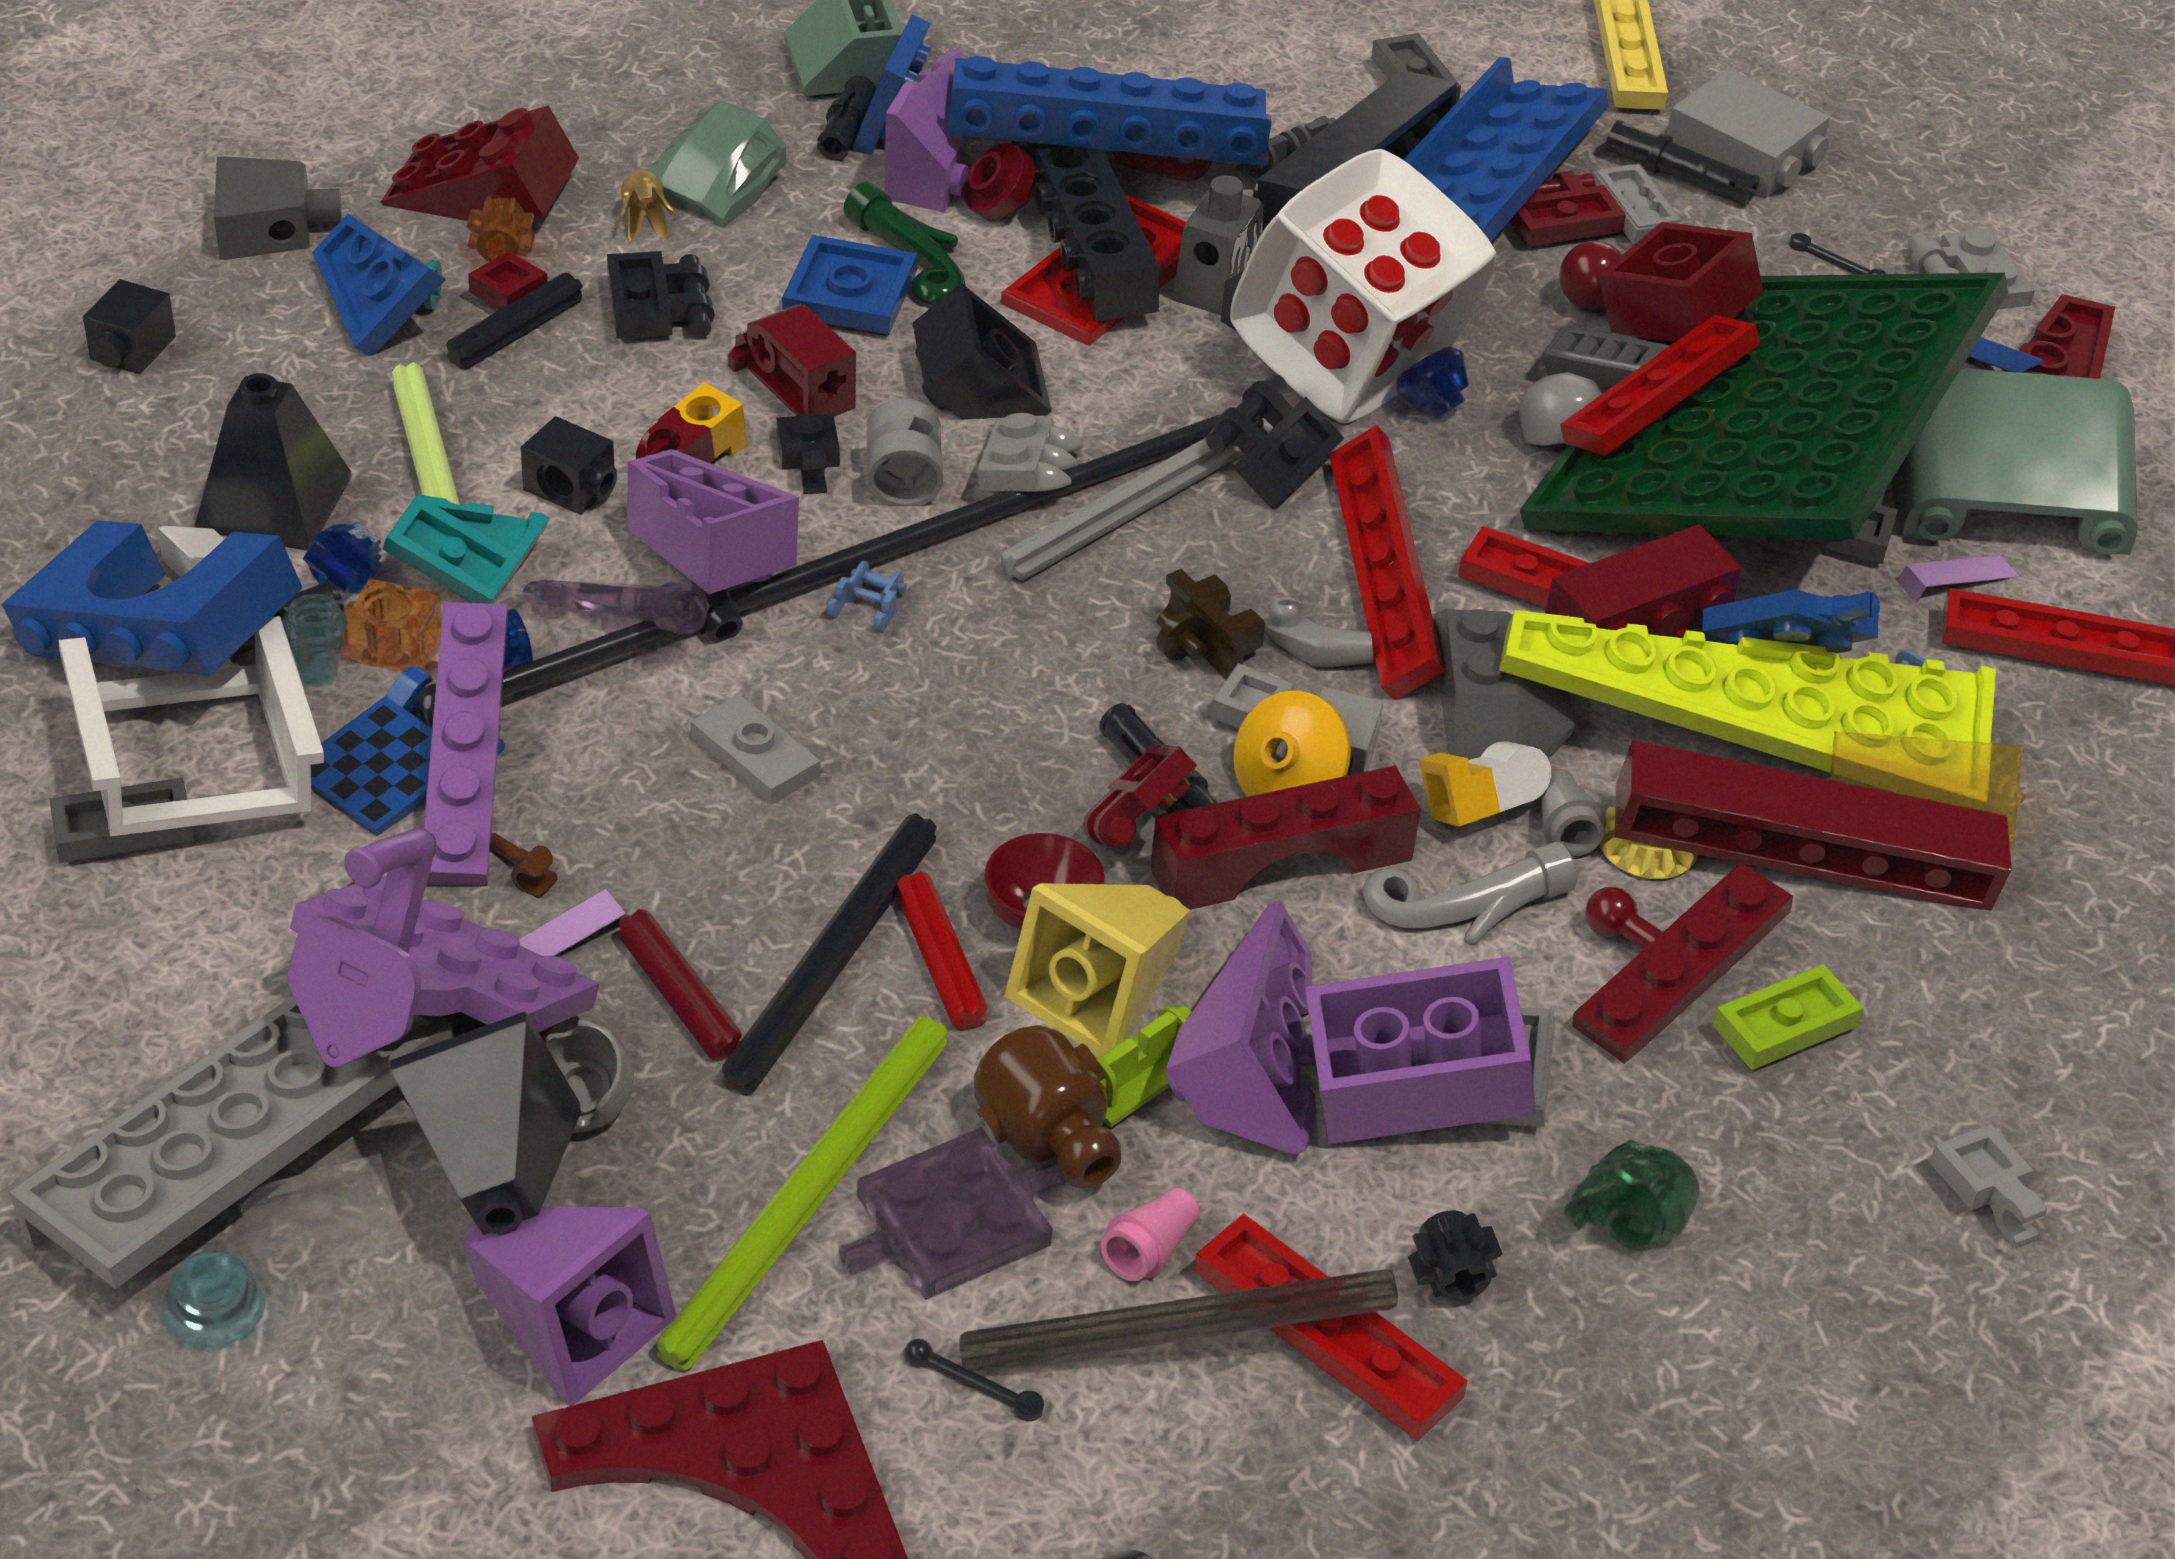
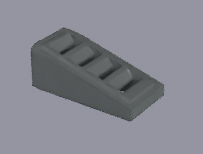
[1543,328,1671,388]

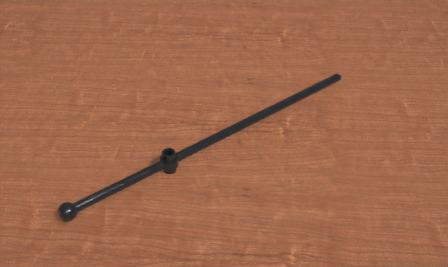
[414,414,1220,728]

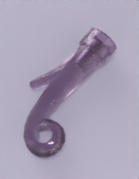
[521,580,708,634]

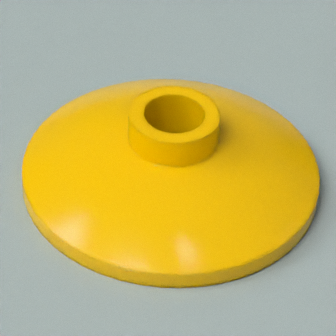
[1234,691,1351,797]

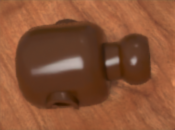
[974,1025,1121,1189]

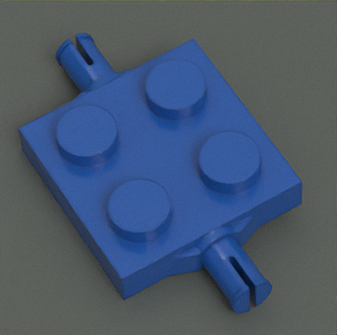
[1702,589,1880,653]

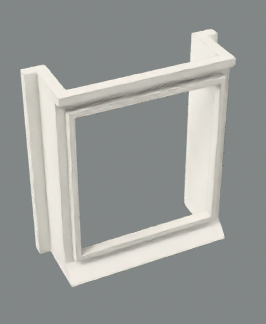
[59,616,324,837]

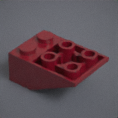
[380,105,579,228]

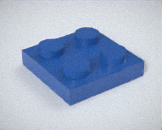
[852,14,932,155]
[782,235,917,335]

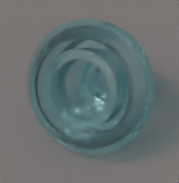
[161,1250,266,1348]

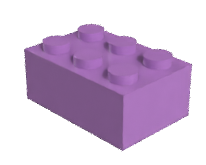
[1305,956,1536,1144]

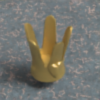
[619,171,675,242]

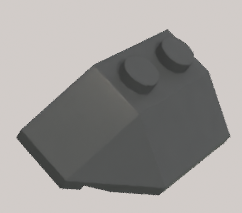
[1433,609,1575,760]

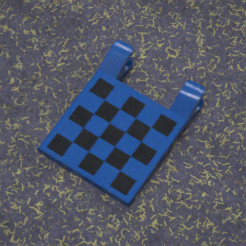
[311,666,505,836]

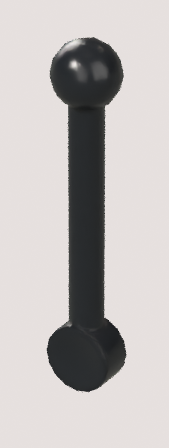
[1789,233,1887,275]
[904,1338,1044,1422]

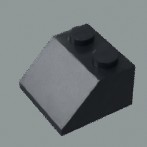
[912,283,1052,420]

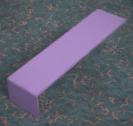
[1897,555,2019,603]
[519,889,627,956]

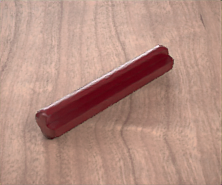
[619,909,742,1061]

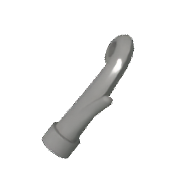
[1363,841,1577,945]

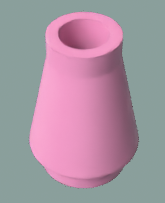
[1101,1188,1200,1281]

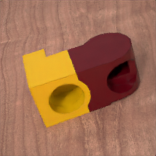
[636,382,748,463]

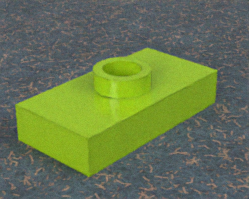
[1712,964,1864,1070]

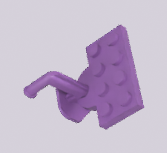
[287,829,600,1067]

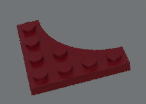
[532,1340,908,1559]

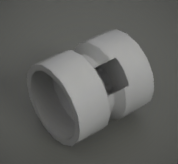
[866,399,943,506]

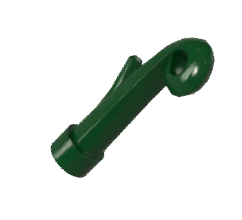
[843,181,966,305]

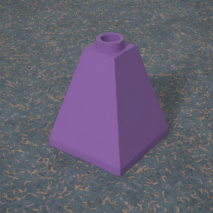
[463,1206,677,1406]

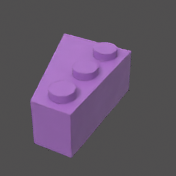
[627,449,799,594]

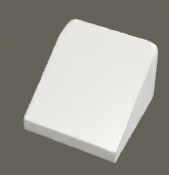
[157,526,224,577]

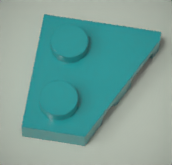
[382,494,549,604]

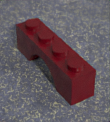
[1150,765,1421,910]

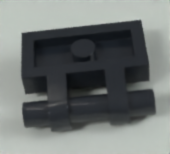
[607,251,715,339]
[1206,374,1344,509]

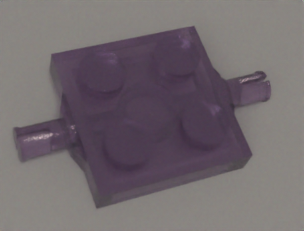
[839,1127,1066,1300]

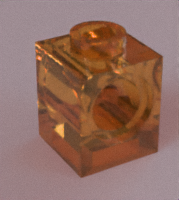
[342,579,442,672]

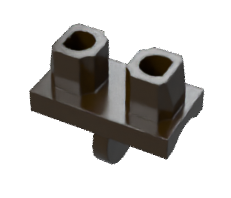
[1157,569,1265,680]

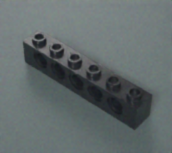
[1011,140,1159,322]

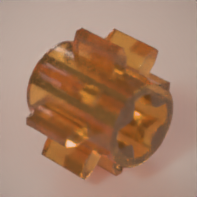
[466,196,535,262]

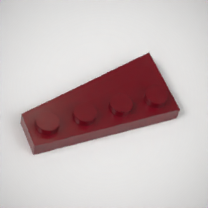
[2003,294,2115,379]

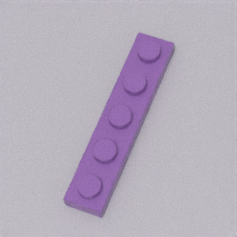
[424,601,508,886]

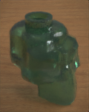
[1564,1140,1700,1251]

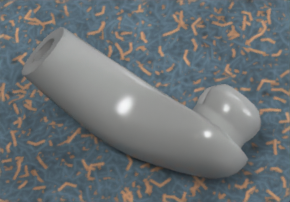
[1265,597,1373,667]

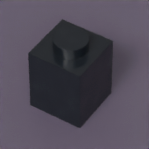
[83,279,176,374]

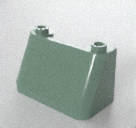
[1891,368,2138,555]

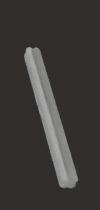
[1001,418,1268,580]

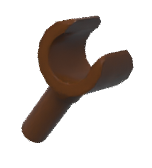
[491,833,558,898]

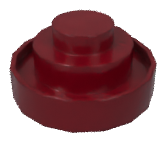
[964,142,1035,221]

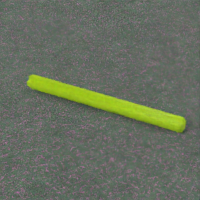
[657,1016,948,1372]

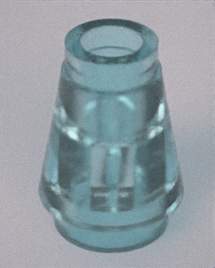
[282,594,347,687]

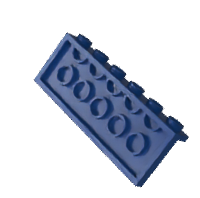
[948,56,1271,166]
[1403,57,1609,242]

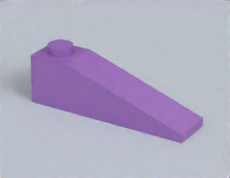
[885,48,968,213]
[1166,900,1316,1155]

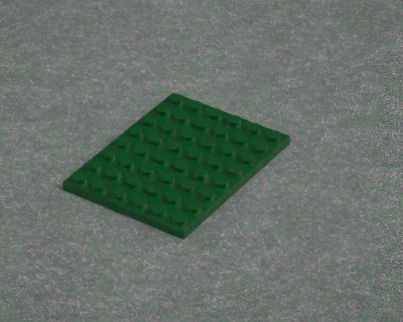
[1520,272,2008,542]

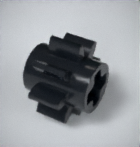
[1408,1210,1503,1301]

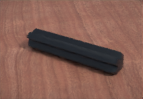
[446,272,583,369]

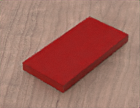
[1001,195,1186,346]

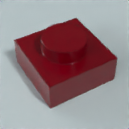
[468,251,548,310]

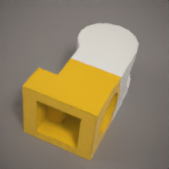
[1418,741,1551,827]

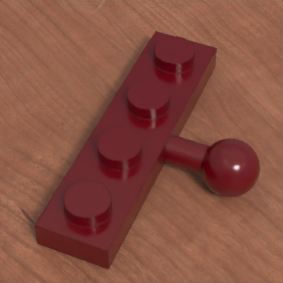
[1572,862,1793,1064]

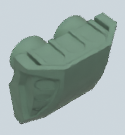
[645,101,786,228]

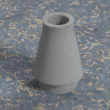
[1540,769,1606,856]

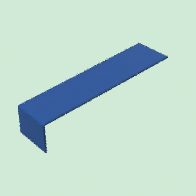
[1968,337,2044,373]

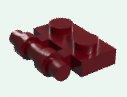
[1509,171,1626,247]
[1083,743,1197,848]

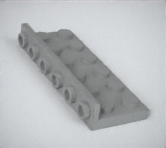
[9,996,454,1289]

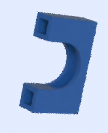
[1,520,303,676]

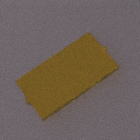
[1826,731,2025,849]

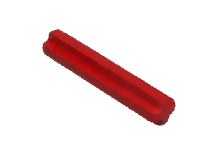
[897,871,988,1031]

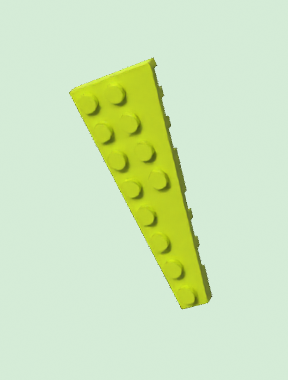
[1499,610,1996,810]

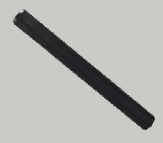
[722,813,937,1095]

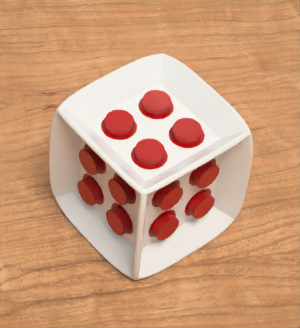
[1230,149,1496,424]

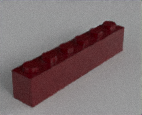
[1614,740,2012,911]

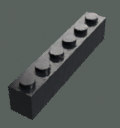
[1253,70,1457,230]

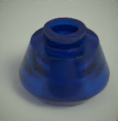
[1395,345,1469,417]

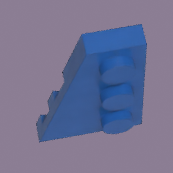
[312,214,446,356]

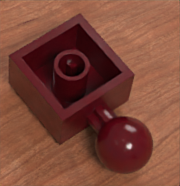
[1559,222,1763,342]

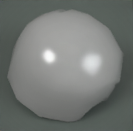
[1519,372,1602,446]
[544,1019,634,1133]

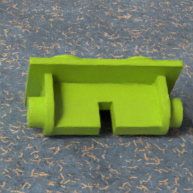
[1095,1005,1192,1127]

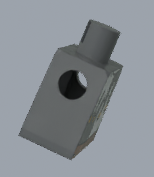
[1172,176,1263,315]

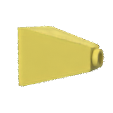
[1004,883,1191,1057]

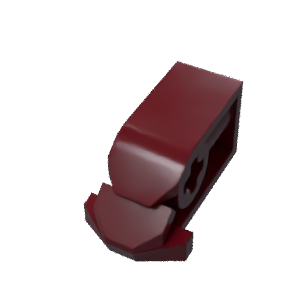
[728,304,856,417]

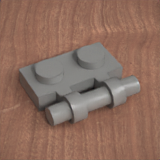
[1908,229,2035,309]

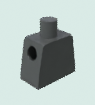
[214,156,342,260]

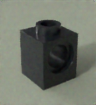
[520,416,617,515]

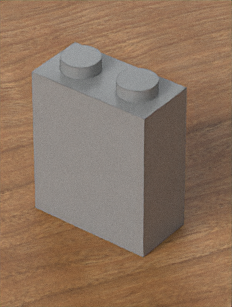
[1666,68,1830,199]

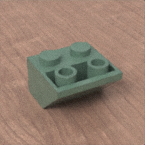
[784,0,904,96]

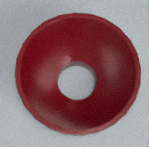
[984,833,1105,931]

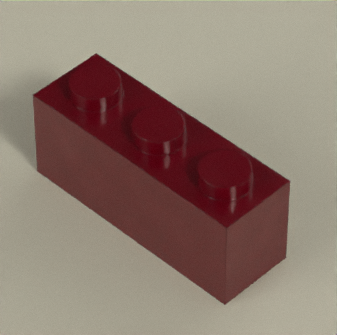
[1545,524,1743,637]

